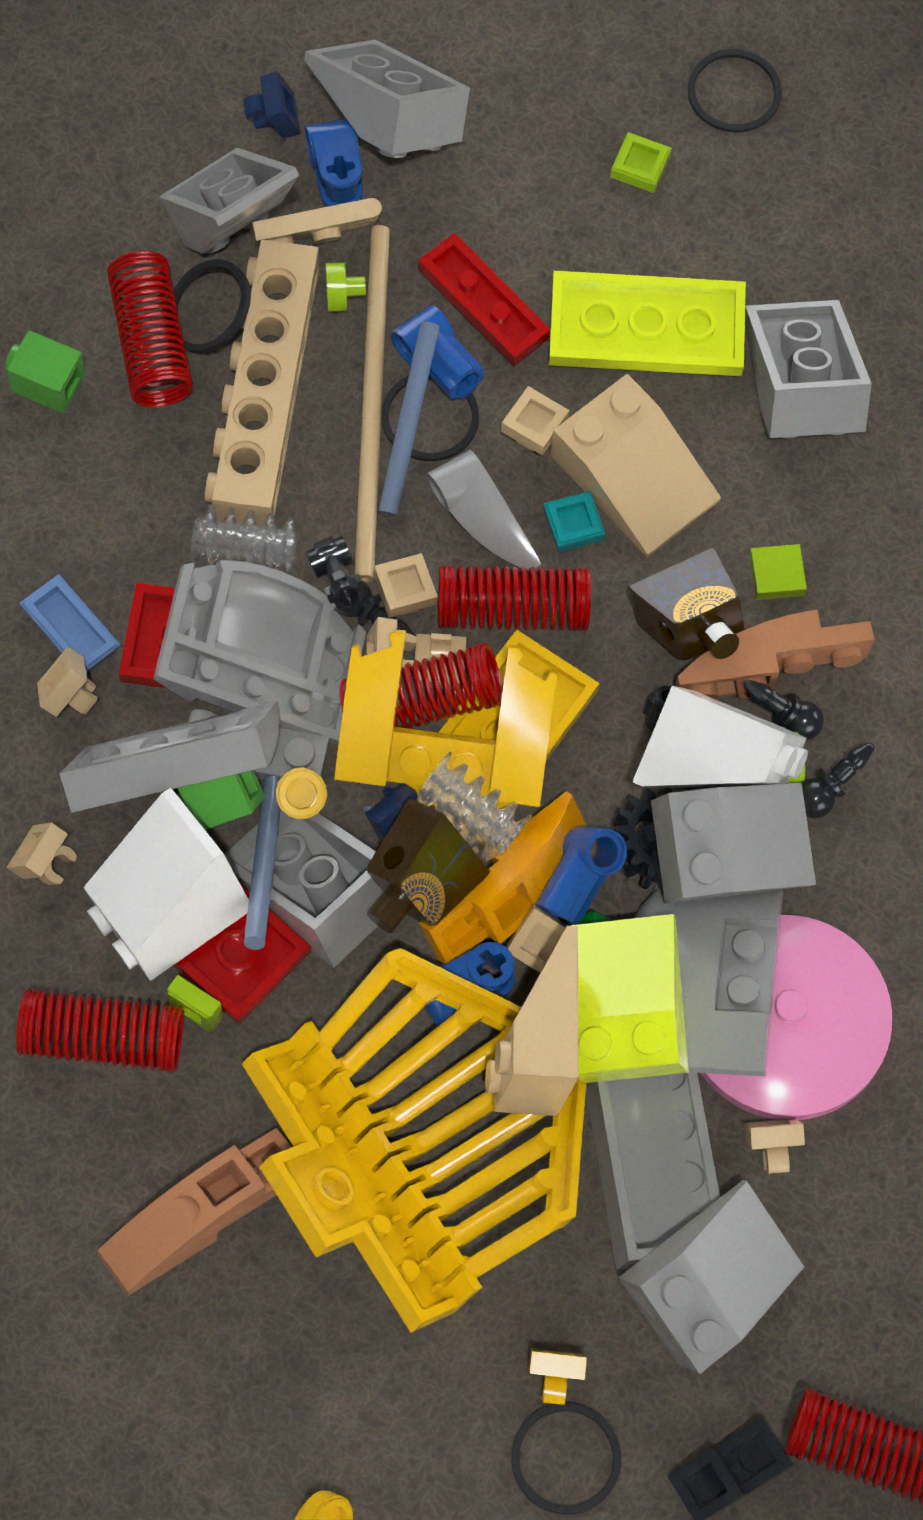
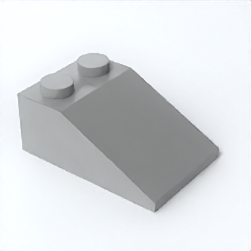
[304,40,470,158]
[159,148,299,254]
[745,300,872,439]
[651,783,816,904]
[224,810,384,967]
[618,1180,804,1374]

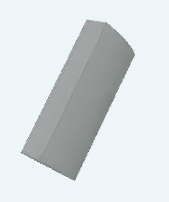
[59,701,280,813]
[586,1072,720,1271]

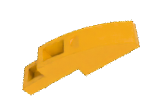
[419,791,587,964]

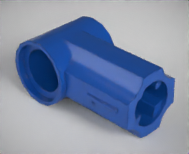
[390,305,484,400]
[535,826,627,926]

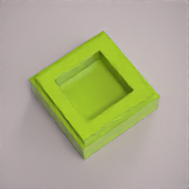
[610,132,672,193]
[749,544,807,600]
[167,975,223,1032]

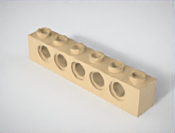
[205,239,319,528]

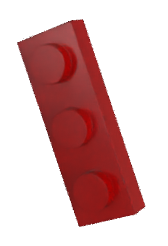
[418,232,551,366]

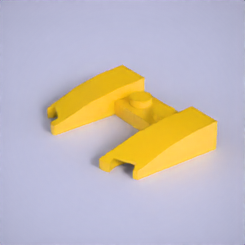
[334,630,558,807]

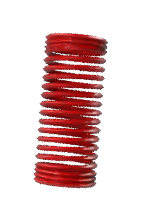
[107,250,193,407]
[438,565,591,631]
[339,643,503,729]
[16,988,184,1073]
[785,1387,923,1506]

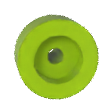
[326,262,366,312]

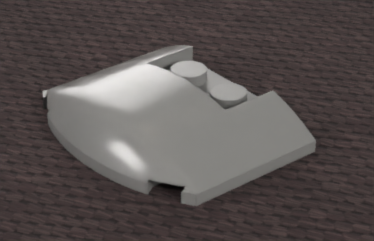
[153,560,366,745]
[634,884,783,1076]

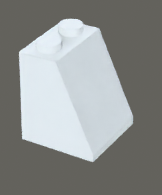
[633,686,808,789]
[83,787,249,981]

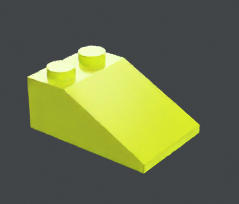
[571,914,689,1083]

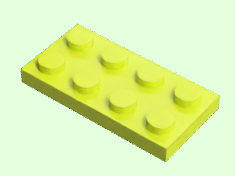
[549,271,746,376]

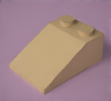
[550,373,721,558]
[485,925,579,1116]

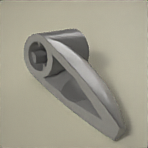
[426,450,542,571]

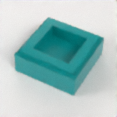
[543,491,605,553]

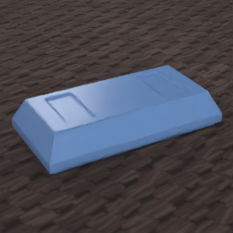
[19,574,121,673]

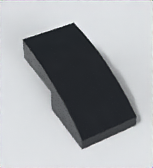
[668,1418,794,1520]

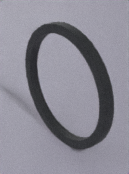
[688,49,782,133]
[167,259,251,353]
[381,375,479,461]
[511,1403,621,1515]

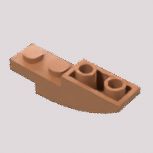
[676,609,874,700]
[97,1128,292,1296]

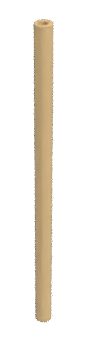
[354,225,390,583]

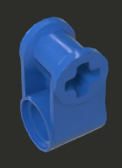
[305,119,363,207]
[425,942,515,1027]

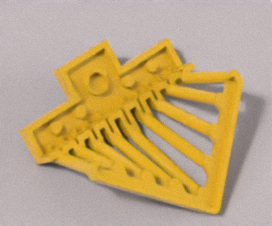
[242,948,586,1333]

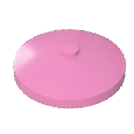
[701,915,892,1120]

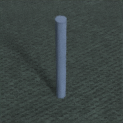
[378,322,440,516]
[244,775,281,950]

